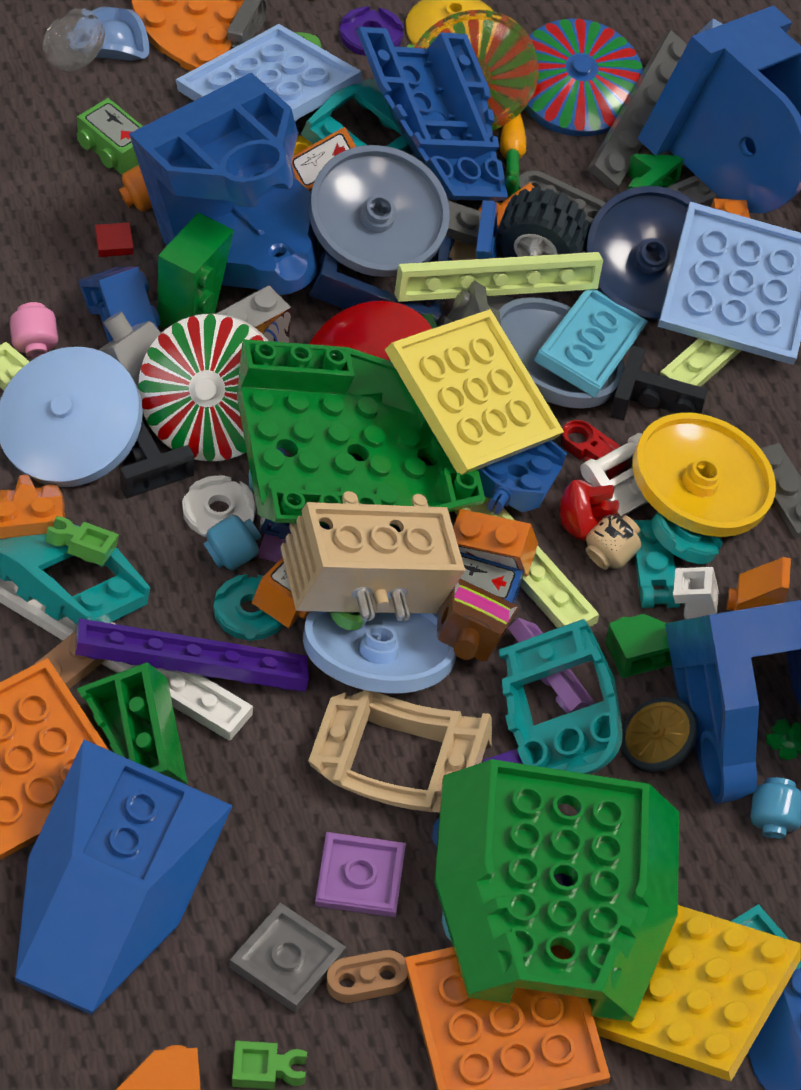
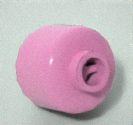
[9,302,58,358]

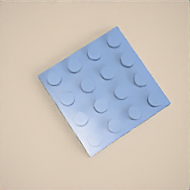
[176,24,363,122]
[658,202,801,365]

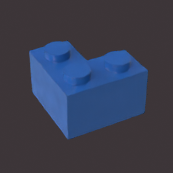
[78,267,160,342]

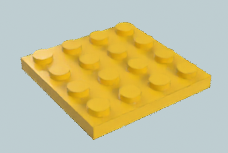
[590,905,801,1082]

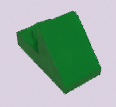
[627,154,684,190]

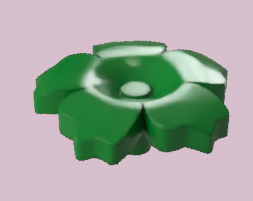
[766,718,801,761]

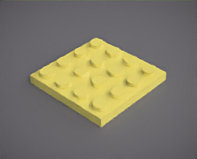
[385,309,564,475]

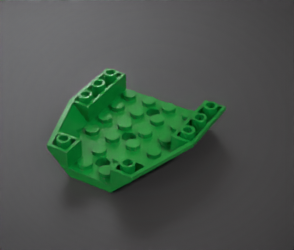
[237,339,485,526]
[434,759,679,1022]

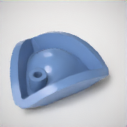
[71,7,149,61]

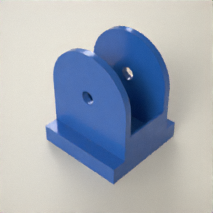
[637,5,801,213]

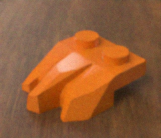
[0,474,65,539]

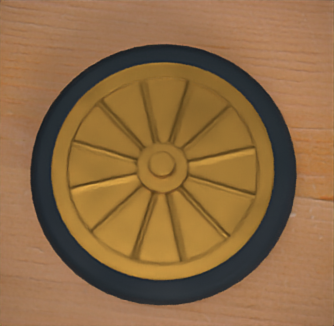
[621,697,698,772]

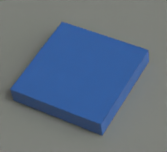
[476,200,499,259]

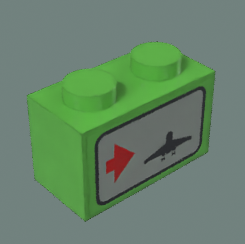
[77,98,143,175]

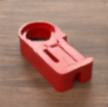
[561,420,629,479]

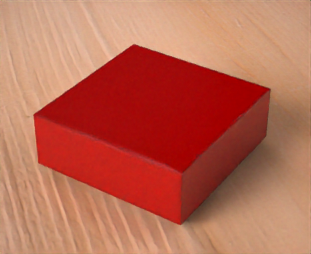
[95,222,133,257]

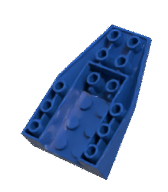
[15,740,233,1015]

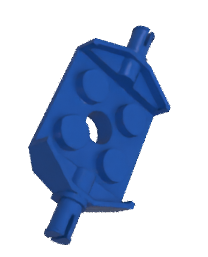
[477,440,567,514]

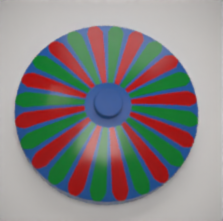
[513,19,643,136]

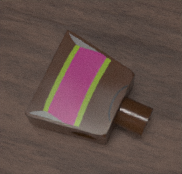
[437,578,519,661]

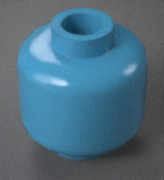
[203,514,262,571]
[750,777,801,839]

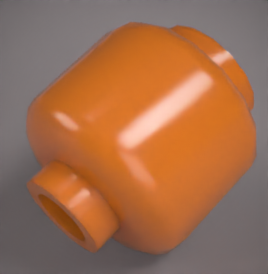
[118,165,153,212]

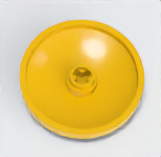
[632,413,776,537]

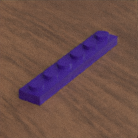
[75,618,309,692]

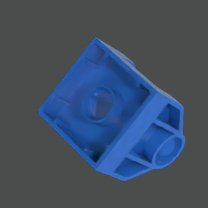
[129,72,318,295]
[665,600,801,804]

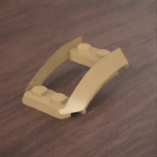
[308,690,492,813]

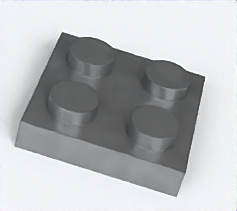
[230,903,346,1013]

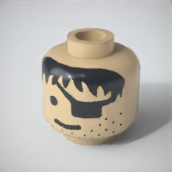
[586,514,641,570]

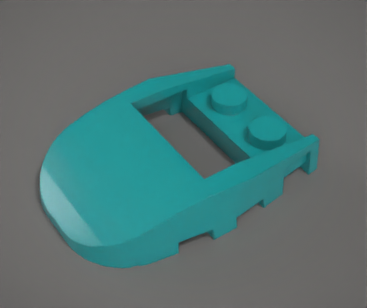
[301,79,413,155]
[0,524,150,625]
[499,619,623,774]

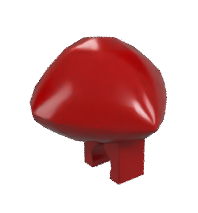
[559,480,619,541]

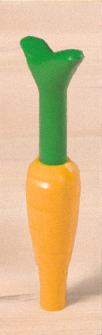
[500,99,526,198]

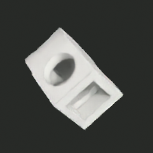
[673,567,719,619]

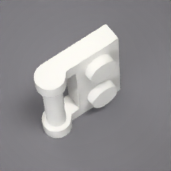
[580,433,648,517]

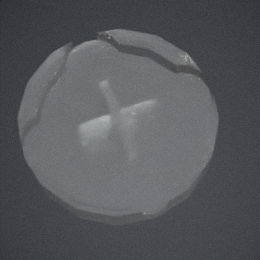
[42,8,105,71]

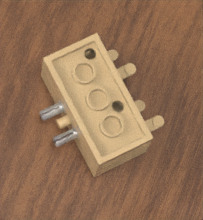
[280,491,465,621]

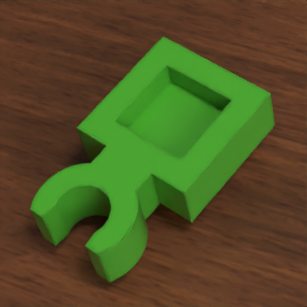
[45,516,119,566]
[232,1041,307,1090]

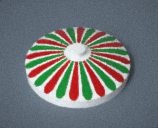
[138,314,268,461]

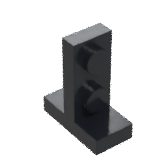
[610,346,708,421]
[120,421,194,499]

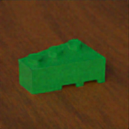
[158,212,234,329]
[77,662,188,785]

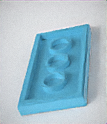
[534,289,648,398]

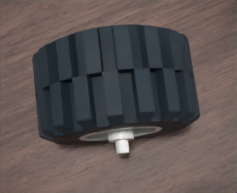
[495,187,590,258]

